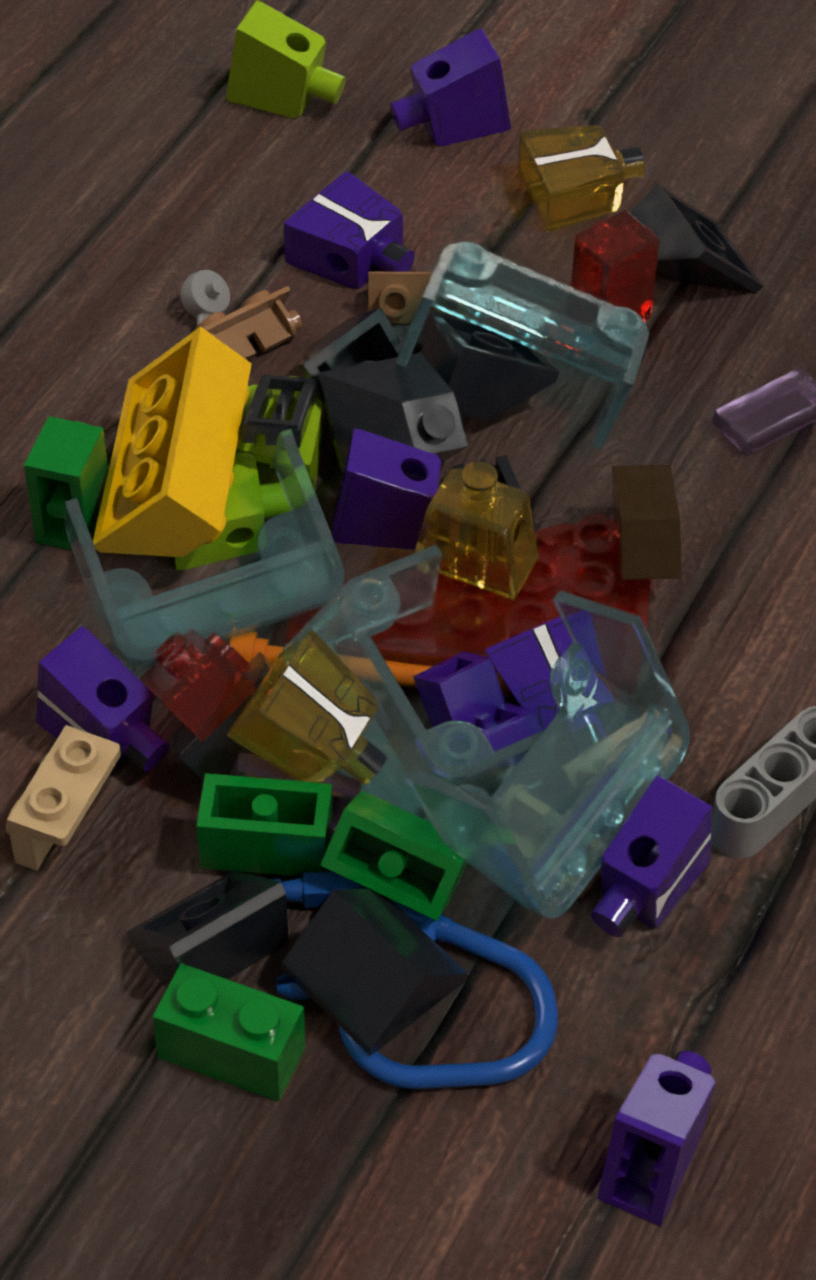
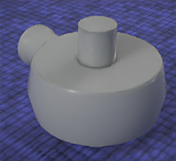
[180,270,230,326]

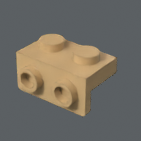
[6,725,121,871]

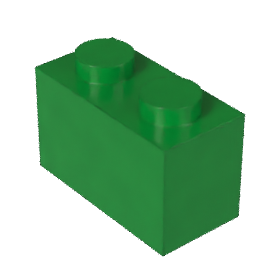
[24,416,108,554]
[196,773,333,877]
[320,790,476,921]
[152,963,306,1102]

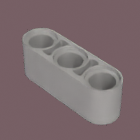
[711,706,816,859]

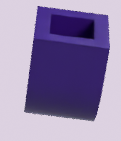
[413,651,543,772]

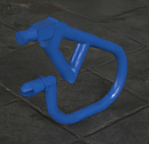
[271,871,558,1089]

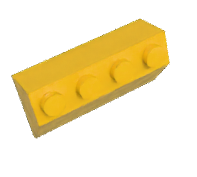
[92,326,252,557]

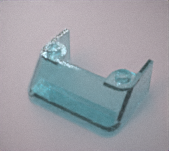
[396,241,649,450]
[65,429,345,666]
[279,545,556,828]
[406,591,690,919]

